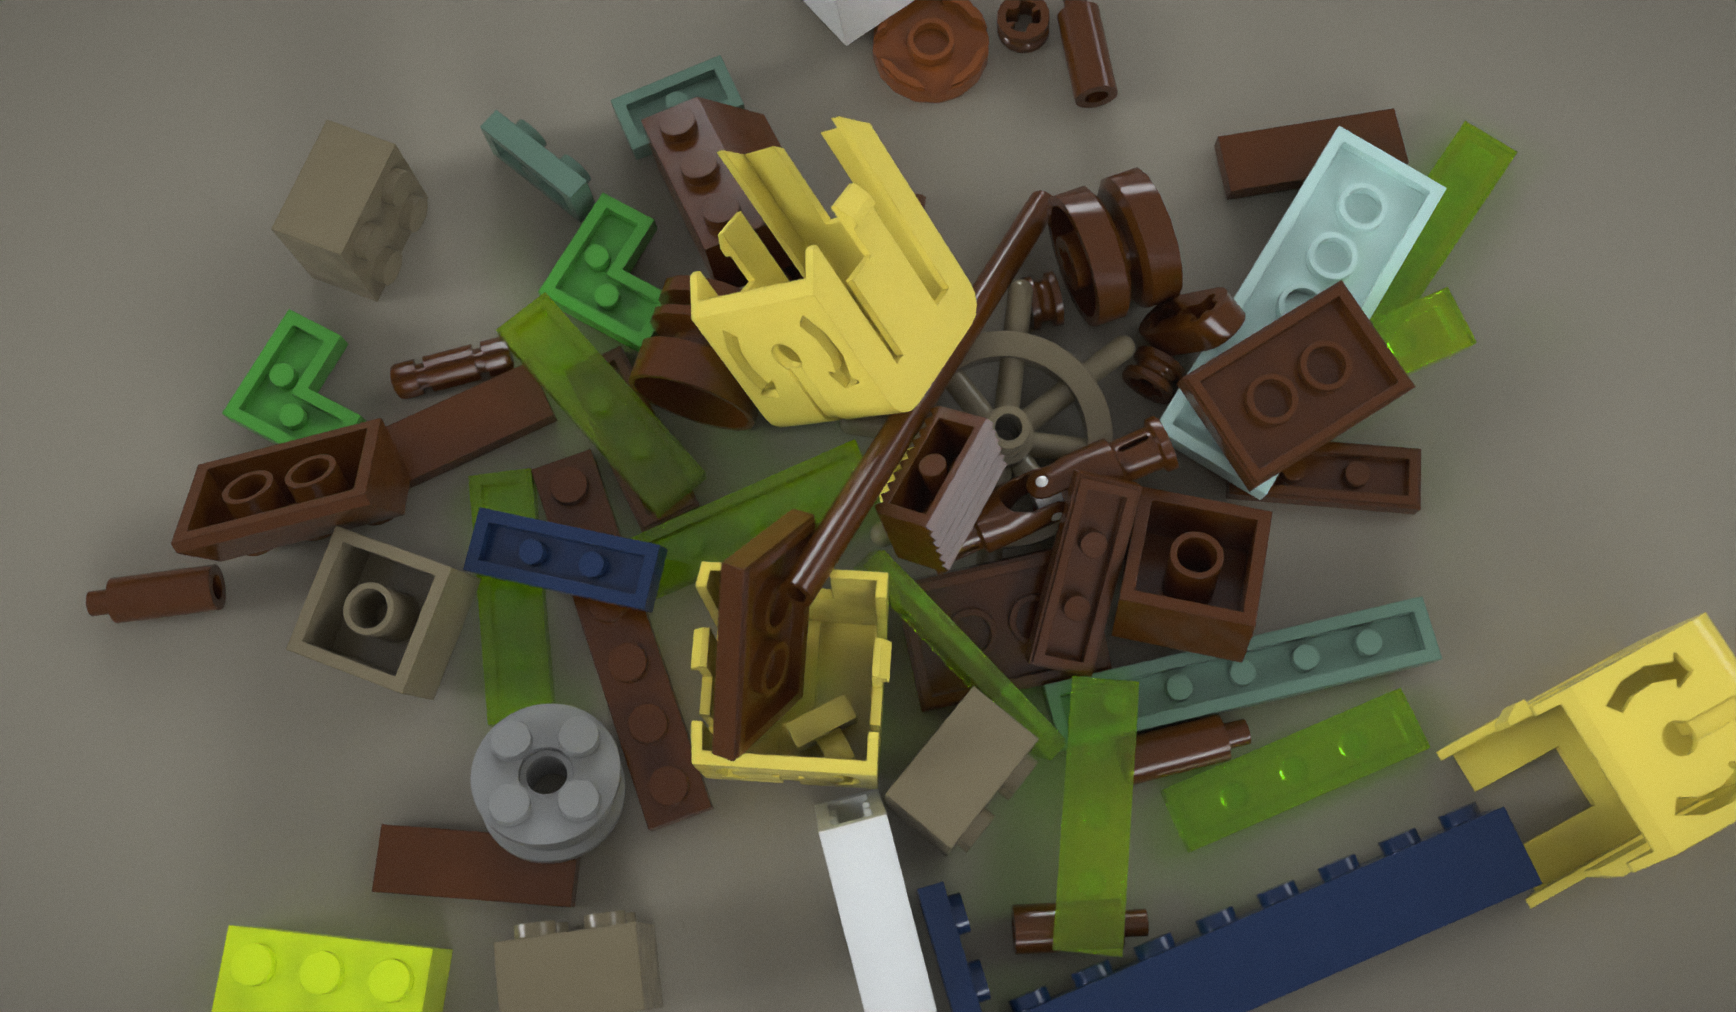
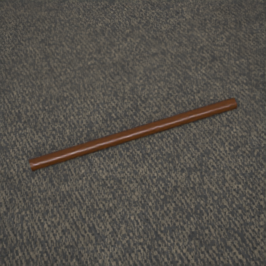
[780,190,1052,607]

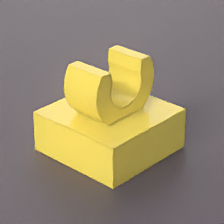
[785,693,858,760]

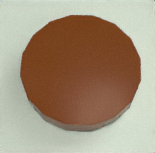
[873,0,989,103]

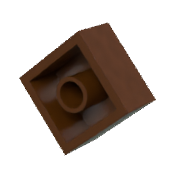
[1111,486,1273,663]

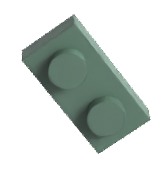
[610,55,745,161]
[480,110,595,223]

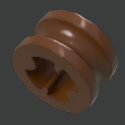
[997,0,1050,53]
[1021,271,1064,331]
[1121,345,1187,404]

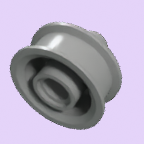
[470,703,626,864]

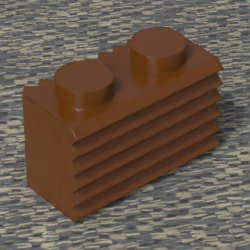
[874,406,1007,572]

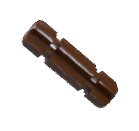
[390,337,514,399]

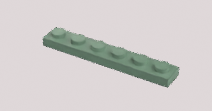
[1042,596,1443,752]

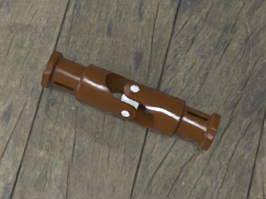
[935,415,1179,576]

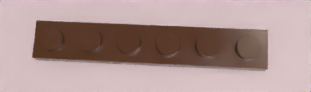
[531,449,714,831]

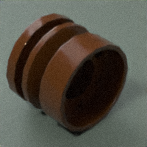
[628,275,759,431]

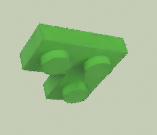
[538,192,662,352]
[222,309,366,444]

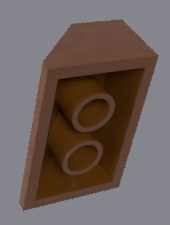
[641,97,793,288]
[171,418,410,562]

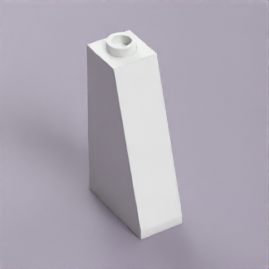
[815,789,937,1012]

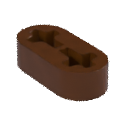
[1138,287,1246,356]

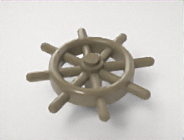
[839,279,1163,565]

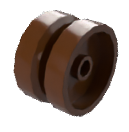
[1047,167,1183,326]

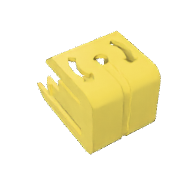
[690,116,977,428]
[691,561,892,789]
[1436,612,1736,909]

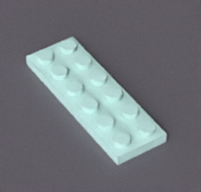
[1159,126,1447,500]

